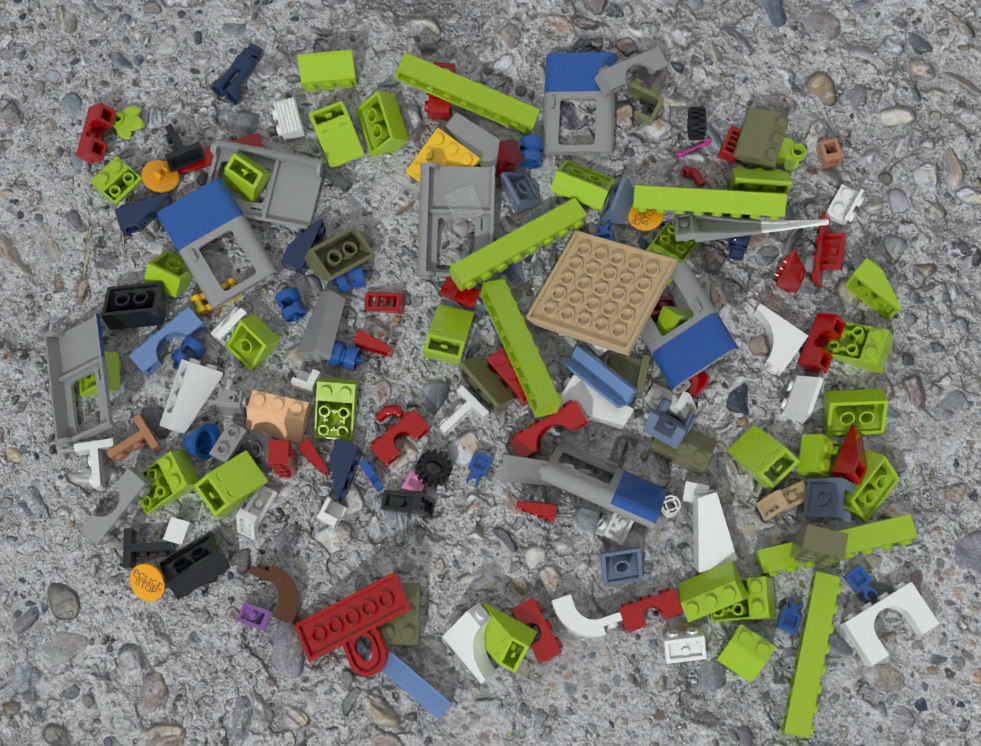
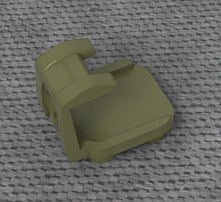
[627,78,664,126]

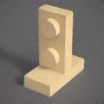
[756,481,807,521]

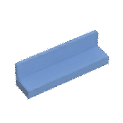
[561,345,638,408]
[382,650,452,719]

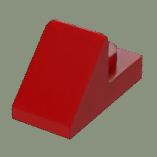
[439,277,481,310]

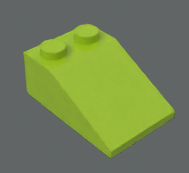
[844,258,901,322]

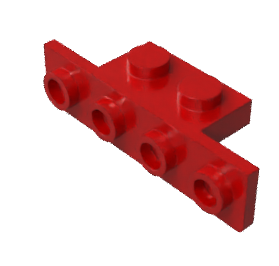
[812,212,847,288]

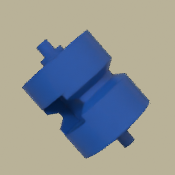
[519,135,544,170]
[332,265,369,293]
[275,287,307,323]
[171,336,207,369]
[328,340,363,371]

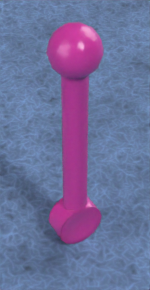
[677,138,711,158]

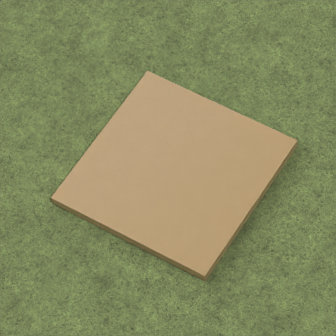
[525,230,678,356]

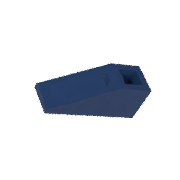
[114,192,173,236]
[281,218,326,275]
[330,438,362,504]

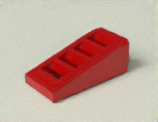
[718,126,741,164]
[364,292,406,314]
[354,329,393,357]
[297,437,330,477]
[516,501,556,523]

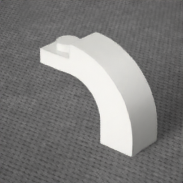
[551,594,623,638]

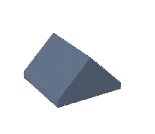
[501,172,543,215]
[600,177,634,224]
[598,546,643,586]

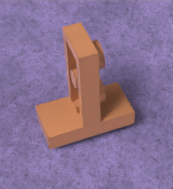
[106,414,163,462]

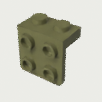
[609,354,653,398]

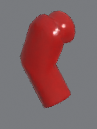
[680,166,706,188]
[374,404,404,423]

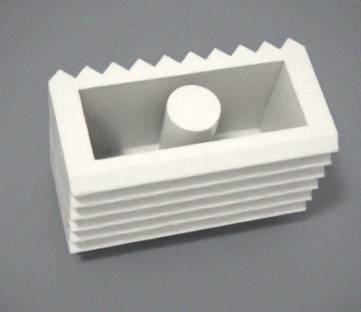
[272,97,305,141]

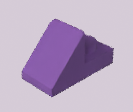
[236,602,273,632]

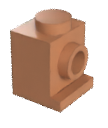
[816,138,844,169]

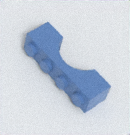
[129,307,207,377]

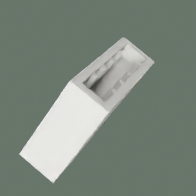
[753,303,808,376]
[442,603,497,684]

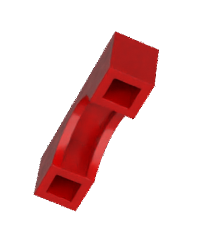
[509,400,591,458]

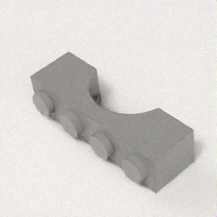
[594,47,669,97]
[80,468,153,545]

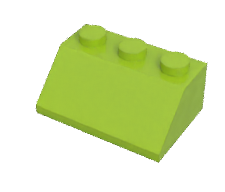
[297,49,357,92]
[356,90,409,157]
[550,159,616,210]
[729,167,792,194]
[823,389,888,436]
[843,449,900,524]
[678,560,749,622]

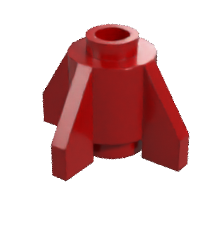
[682,373,710,399]

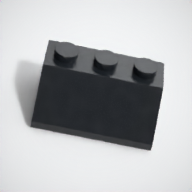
[101,281,167,330]
[159,532,231,600]

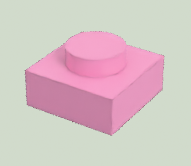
[401,470,426,493]

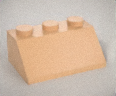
[246,390,312,444]

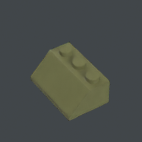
[733,108,790,170]
[304,225,376,282]
[459,355,515,417]
[648,429,717,476]

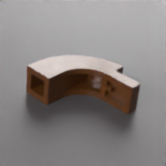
[248,564,301,625]

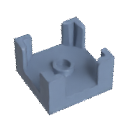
[642,397,698,450]
[803,478,855,523]

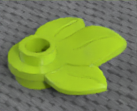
[112,106,145,140]
[776,137,807,171]

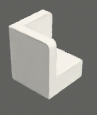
[291,369,321,395]
[683,481,709,503]
[317,497,347,529]
[163,517,194,545]

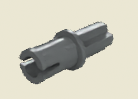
[323,165,353,192]

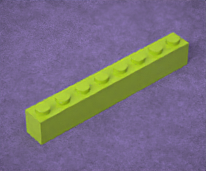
[394,52,540,135]
[633,184,787,220]
[449,198,587,291]
[480,279,562,418]
[754,514,918,578]
[780,571,842,739]

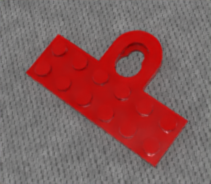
[294,572,413,676]

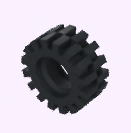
[687,107,706,140]
[415,449,453,488]

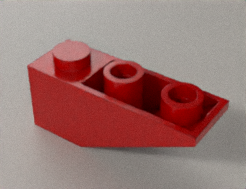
[774,250,806,294]
[831,425,867,485]

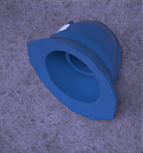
[181,423,221,460]

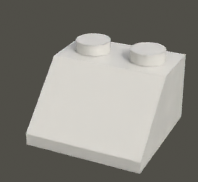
[780,376,823,423]

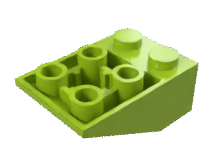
[308,100,365,169]
[646,222,699,286]
[423,304,475,366]
[824,322,894,374]
[314,376,359,441]
[727,425,800,493]
[140,450,200,515]
[194,450,269,518]
[710,576,776,622]
[482,602,537,673]

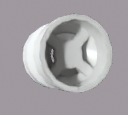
[660,495,681,518]

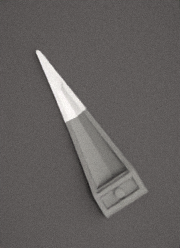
[674,212,829,242]

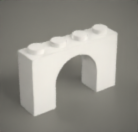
[840,581,939,667]

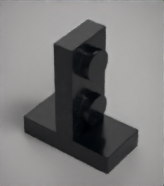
[164,124,205,172]
[380,490,436,519]
[123,528,176,571]

